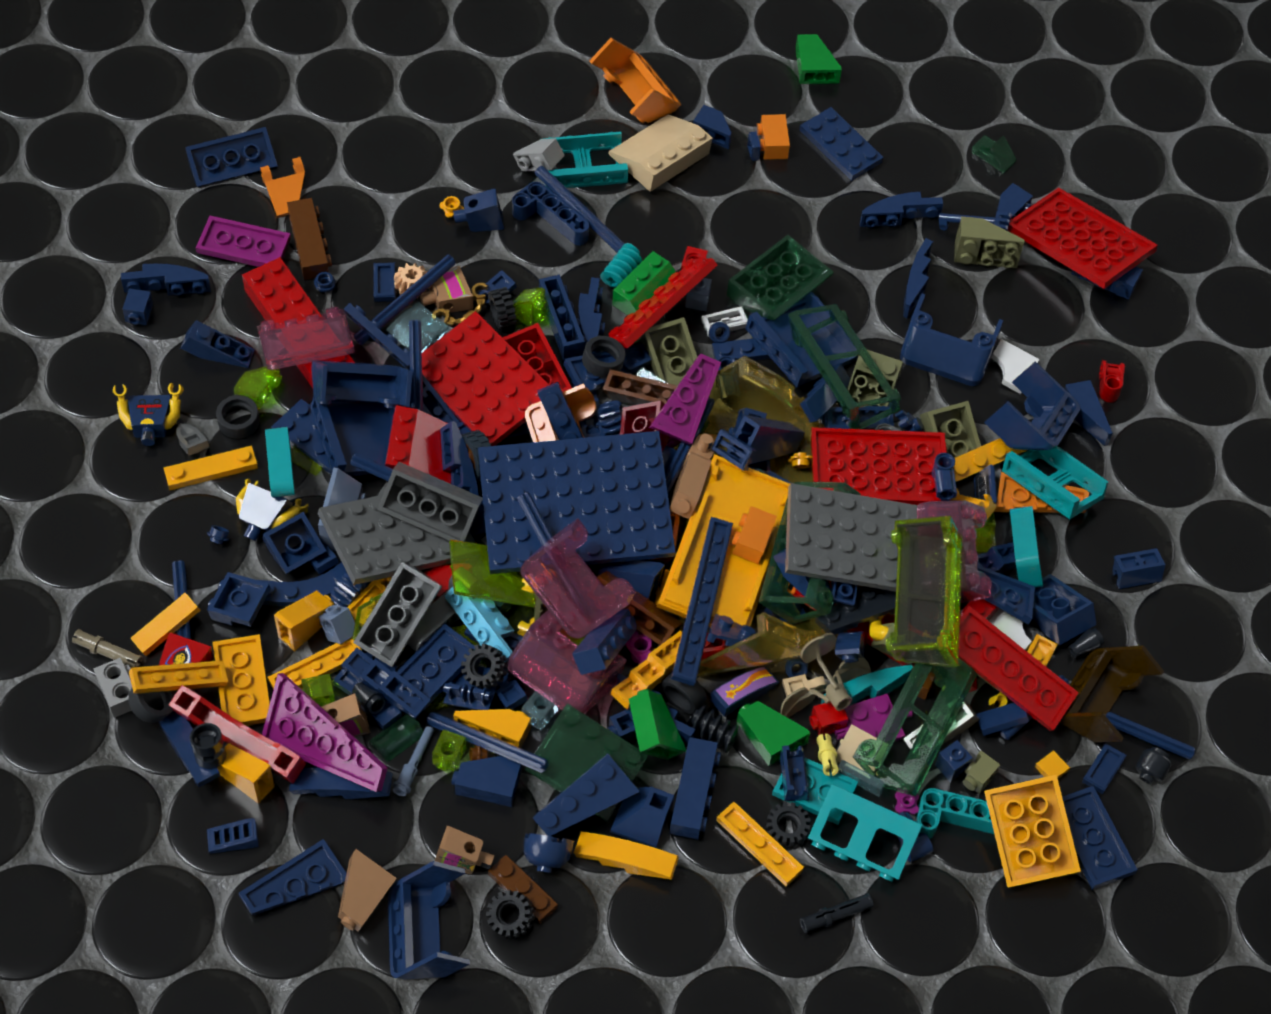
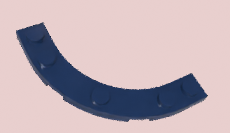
[258,562,347,607]

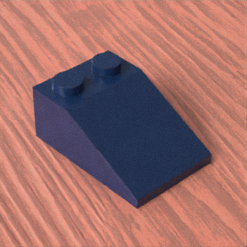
[1032,574,1096,645]

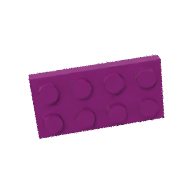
[196,216,291,267]

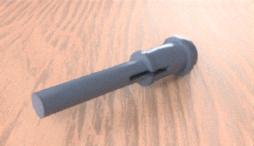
[392,726,434,796]

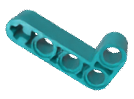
[265,427,295,498]
[1010,506,1043,588]
[915,788,995,839]

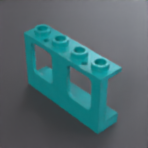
[543,132,628,190]
[1002,446,1109,520]
[808,784,923,882]

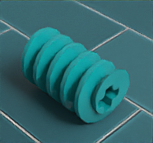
[600,243,643,288]

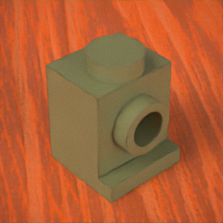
[963,751,1000,794]

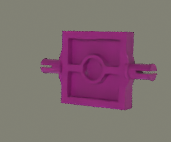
[835,694,912,744]

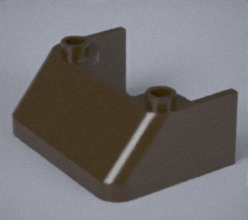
[1059,645,1164,742]

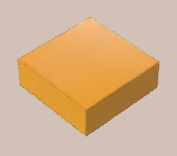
[1035,750,1070,779]

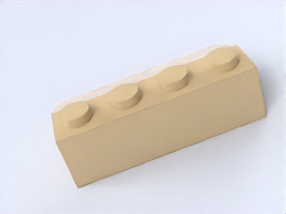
[609,114,712,192]

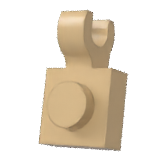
[782,674,826,697]

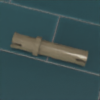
[72,629,143,668]

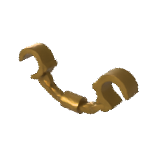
[432,283,488,326]

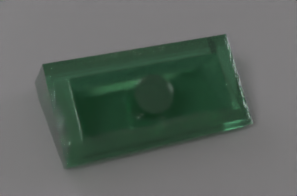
[369,714,423,762]

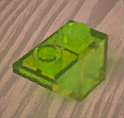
[513,287,546,327]
[234,364,282,410]

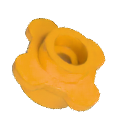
[440,196,464,218]
[788,452,812,469]

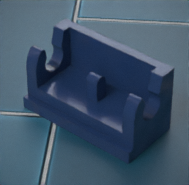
[1113,548,1165,589]
[780,745,809,801]

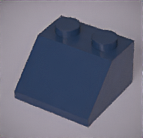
[263,512,326,574]

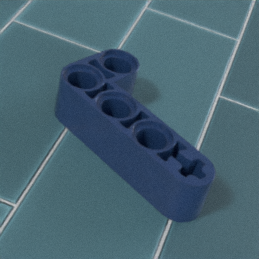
[512,182,589,246]

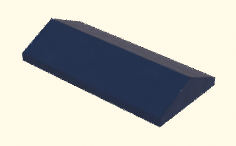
[185,127,278,187]

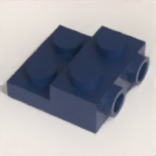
[207,572,271,626]

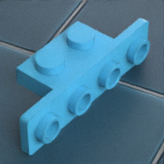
[445,582,514,663]

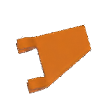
[260,157,305,218]

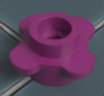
[895,791,919,815]

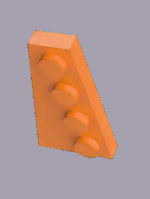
[994,472,1089,513]

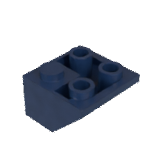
[610,787,674,848]

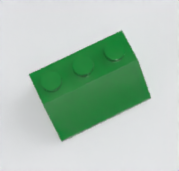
[612,251,676,316]

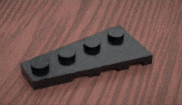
[815,586,918,635]

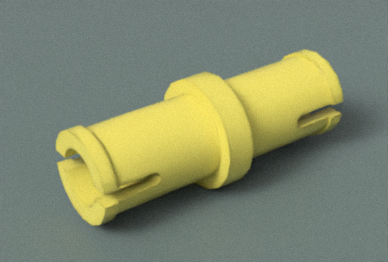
[816,733,839,776]

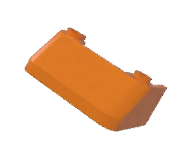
[590,38,681,123]

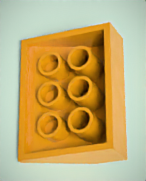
[984,775,1081,888]

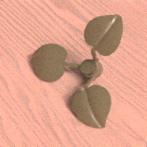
[780,633,871,718]

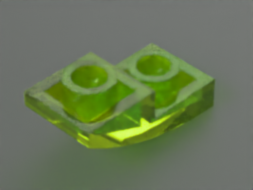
[971,512,996,553]

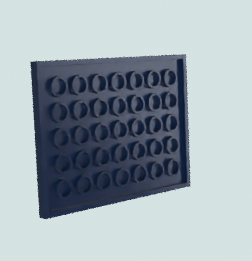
[478,431,675,574]

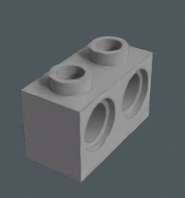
[93,658,132,718]

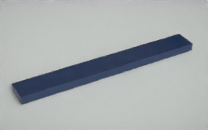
[671,517,733,686]

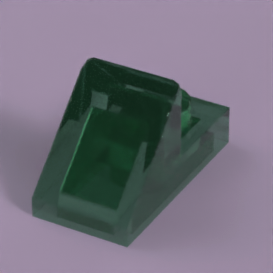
[971,135,1016,173]

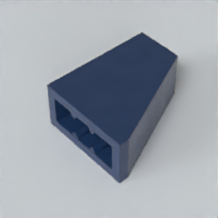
[597,560,665,601]
[452,756,523,807]

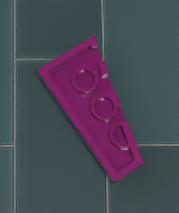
[649,354,721,445]

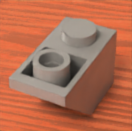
[513,138,565,171]

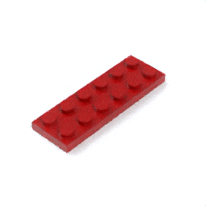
[608,258,717,348]
[940,606,1079,731]

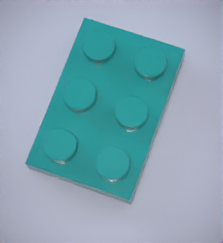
[772,758,858,825]

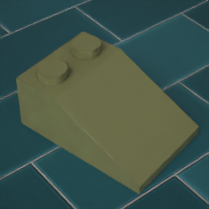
[641,317,697,386]
[920,401,981,458]

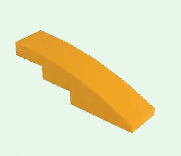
[611,631,682,710]
[574,831,679,880]

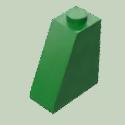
[796,34,842,84]
[629,689,686,760]
[737,701,810,766]

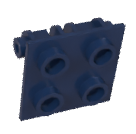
[443,666,499,710]

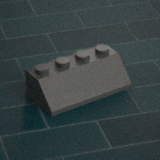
[377,462,483,546]
[353,562,442,667]

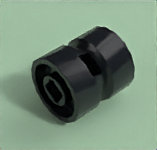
[189,723,227,769]

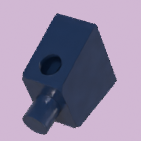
[453,189,504,232]

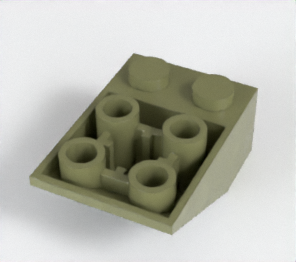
[954,216,1024,268]
[841,348,903,407]

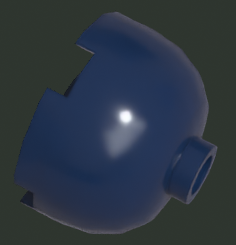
[524,833,574,873]

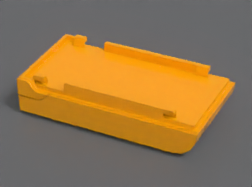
[656,454,790,628]

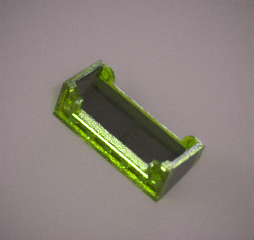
[886,516,962,667]

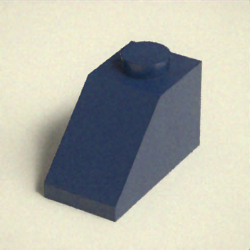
[693,105,732,149]

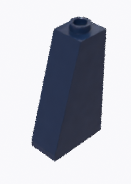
[727,415,805,465]

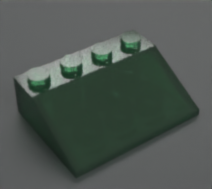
[727,235,834,321]
[525,703,649,822]

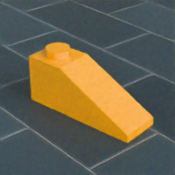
[453,709,531,748]

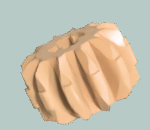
[394,263,429,299]

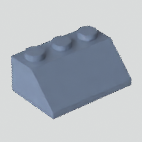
[318,468,366,551]

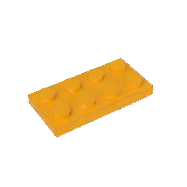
[213,634,270,726]

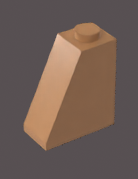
[669,451,711,519]
[338,849,396,931]

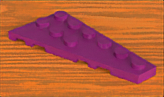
[262,673,388,792]

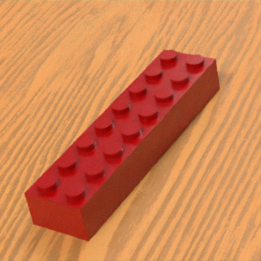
[242,257,355,388]

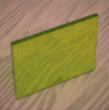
[449,539,535,607]

